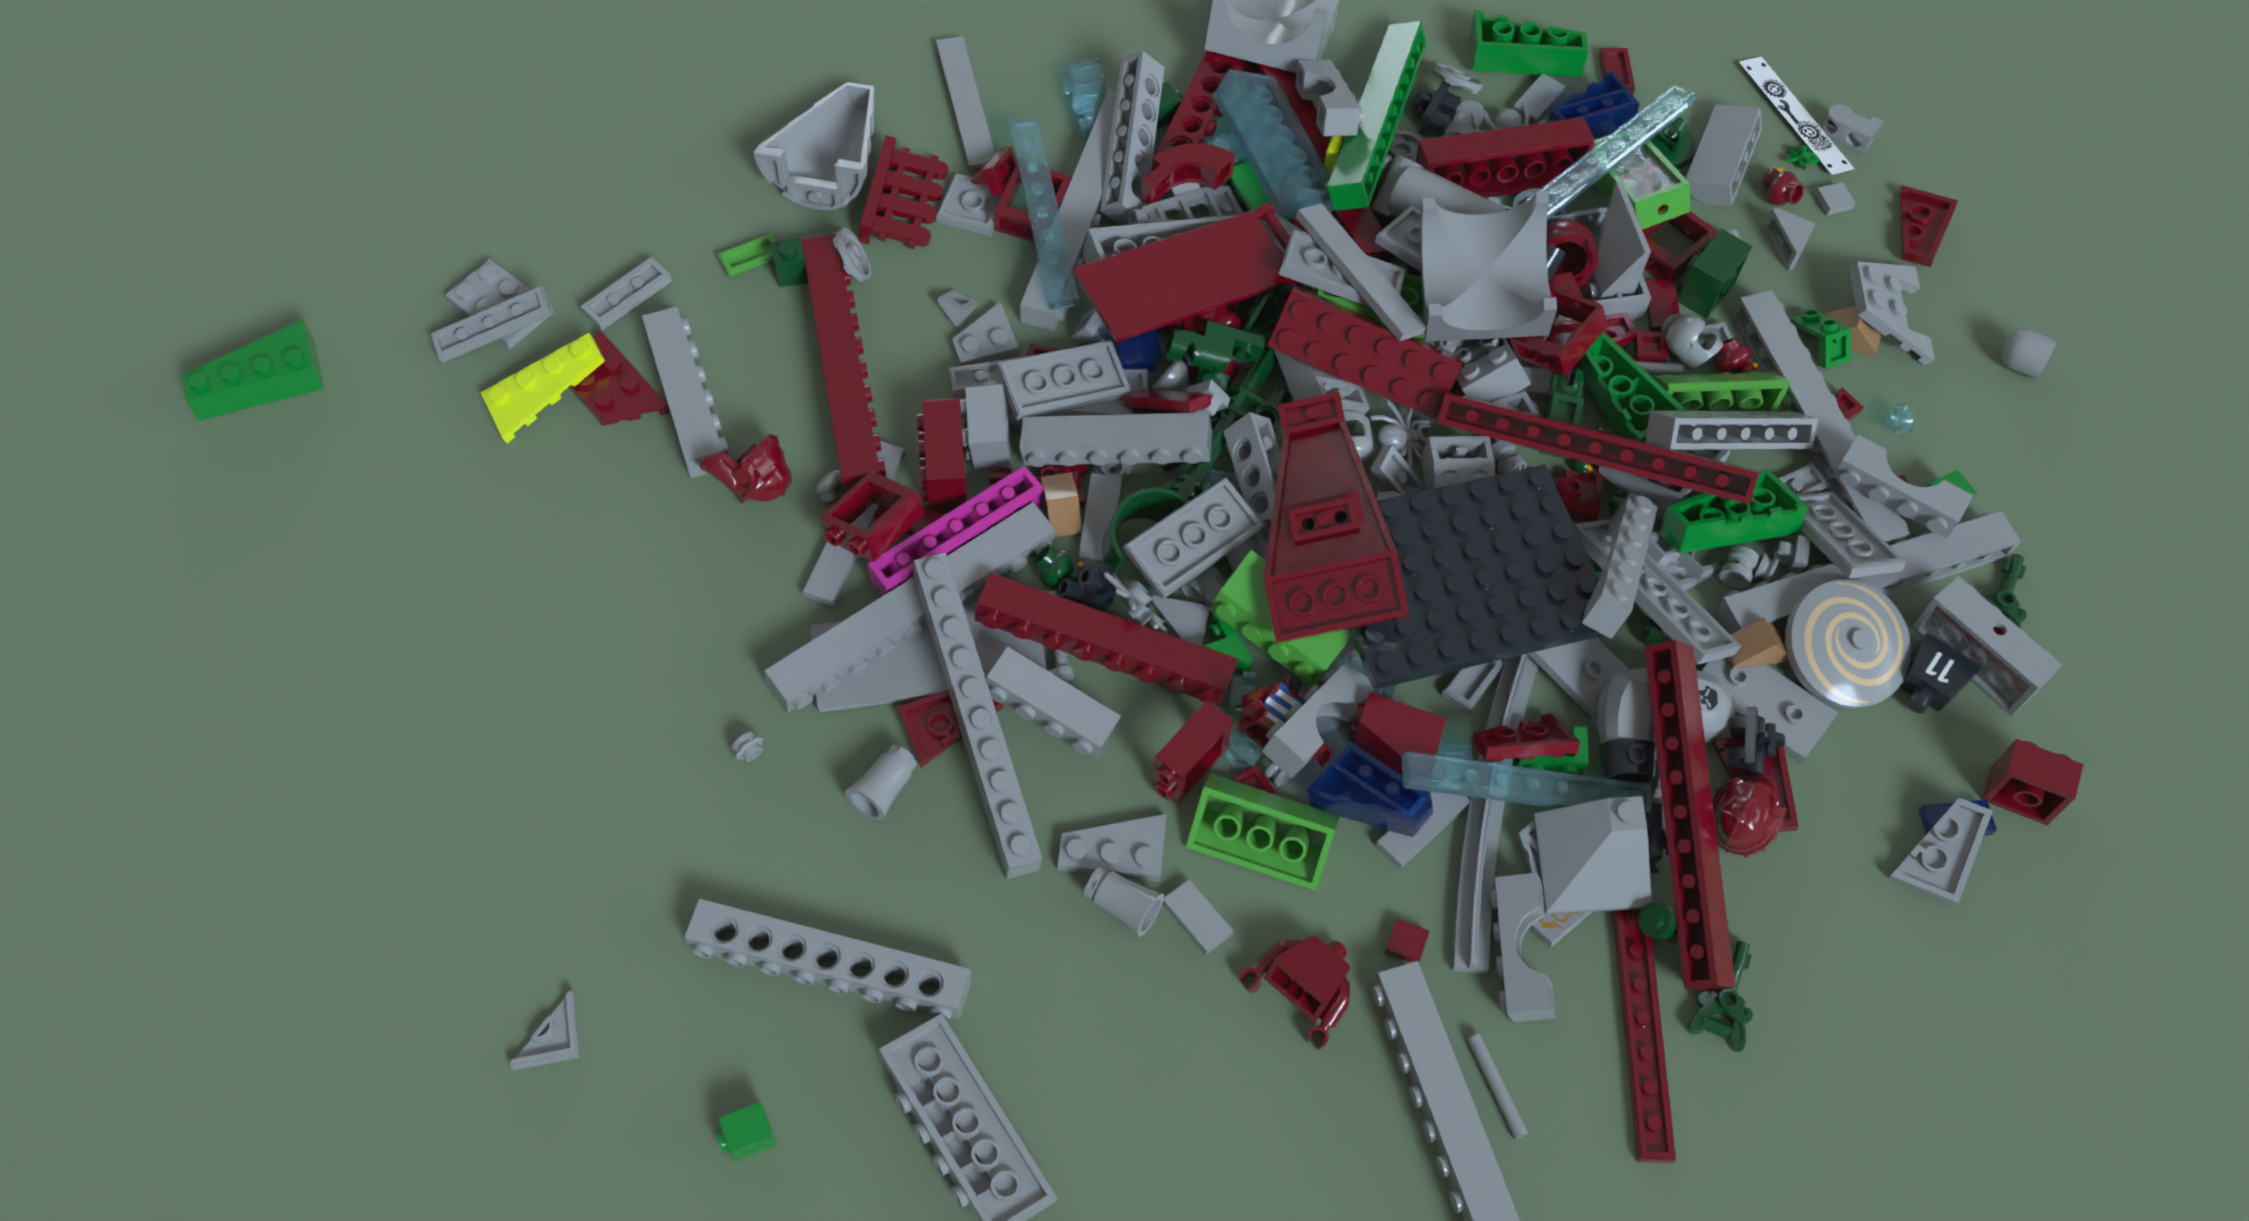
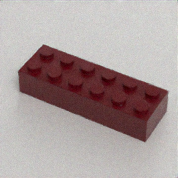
[1415,117,1595,198]
[1267,284,1463,419]

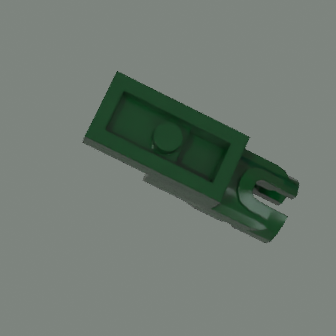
[1165,321,1266,373]
[1539,369,1584,460]

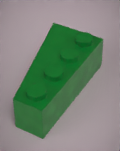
[1469,10,1589,77]
[181,320,324,421]
[1575,332,1687,442]
[1660,468,1808,554]

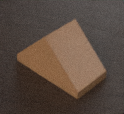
[1817,306,1882,357]
[1041,472,1082,538]
[1727,617,1789,669]

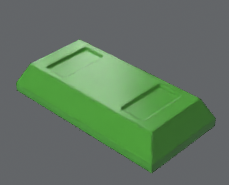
[717,233,776,277]

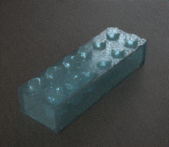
[1213,69,1334,219]

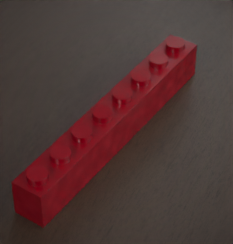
[974,573,1238,707]

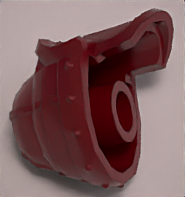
[699,434,792,503]
[1712,774,1787,858]

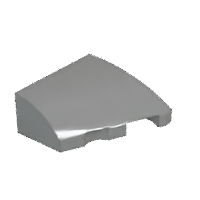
[1647,530,1721,591]

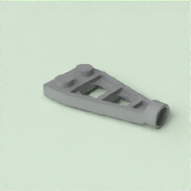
[1128,186,1243,225]

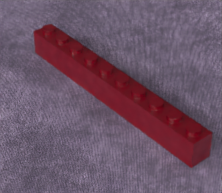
[1245,61,1391,262]
[801,234,886,495]
[1437,392,1759,504]
[1644,640,1736,991]

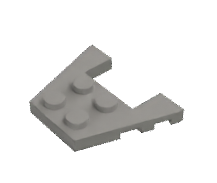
[1849,261,1935,365]

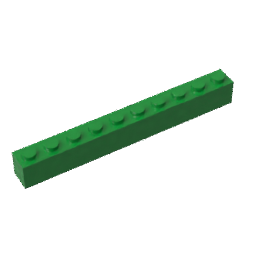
[1326,21,1427,211]

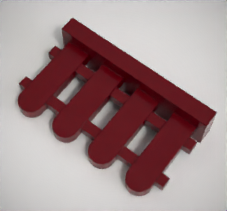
[858,135,949,249]

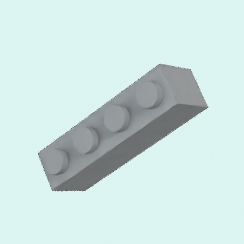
[986,646,1121,759]

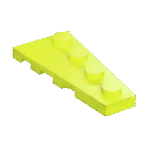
[480,333,605,444]

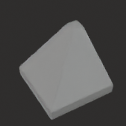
[937,289,978,327]

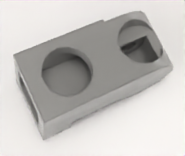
[1822,104,1884,155]

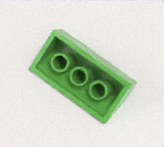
[1653,371,1790,411]
[1209,550,1352,687]
[1186,774,1340,891]

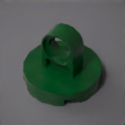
[1642,114,1695,170]

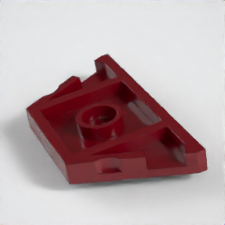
[568,331,670,426]

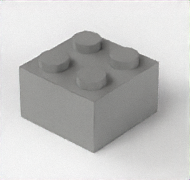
[960,384,1012,471]

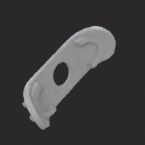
[1442,100,1484,137]

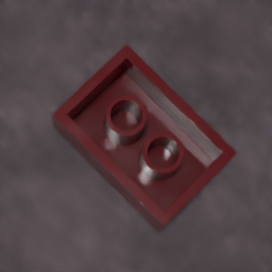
[917,398,967,513]

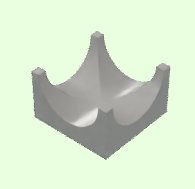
[1204,0,1340,73]
[1419,191,1557,342]

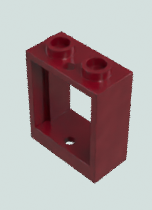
[994,161,1072,245]
[1642,211,1719,281]
[1510,287,1608,377]
[819,471,925,562]
[1152,701,1233,804]

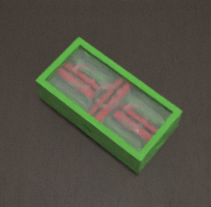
[1587,126,1690,229]

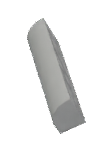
[1685,105,1762,207]

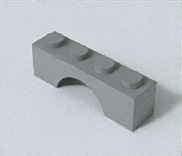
[1295,60,1363,136]
[1832,434,1974,538]
[1262,660,1376,778]
[1491,872,1556,1023]

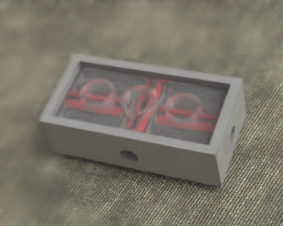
[1911,576,2063,717]

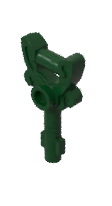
[1979,554,2027,628]
[1687,941,1753,1052]

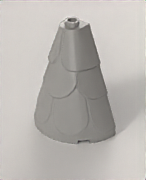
[753,82,875,210]

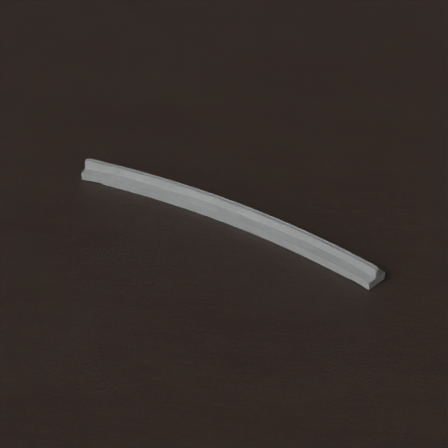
[1452,654,1539,975]

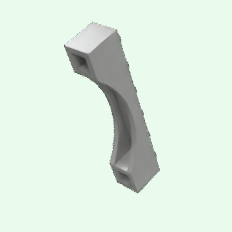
[1582,491,1658,639]

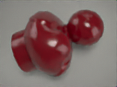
[1762,168,1804,206]
[1714,337,1758,374]

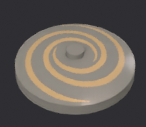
[1785,579,1911,709]

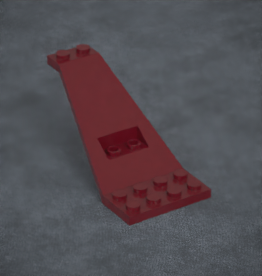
[1264,391,1410,644]

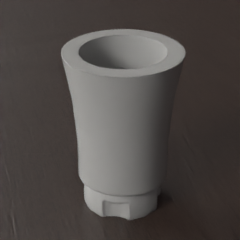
[845,745,917,822]
[1083,867,1164,937]

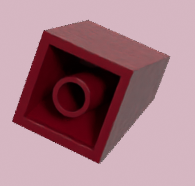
[1349,692,1447,804]

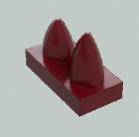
[971,146,1017,196]

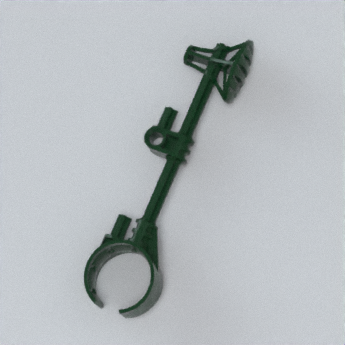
[1102,285,1291,596]

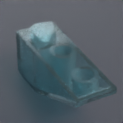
[1062,58,1106,141]

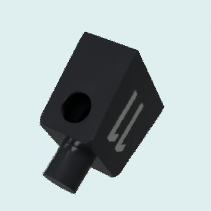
[1900,633,1982,713]

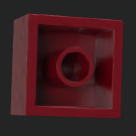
[1982,739,2084,826]

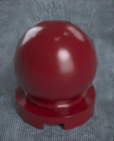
[1546,219,1598,287]

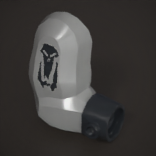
[1597,667,1736,786]

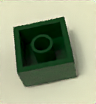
[1678,229,1753,319]

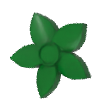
[1785,146,1820,170]

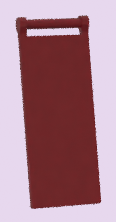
[1073,203,1297,342]

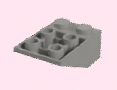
[1453,338,1531,403]
[1274,349,1370,429]
[1420,436,1495,490]

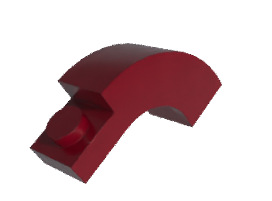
[1141,143,1235,205]

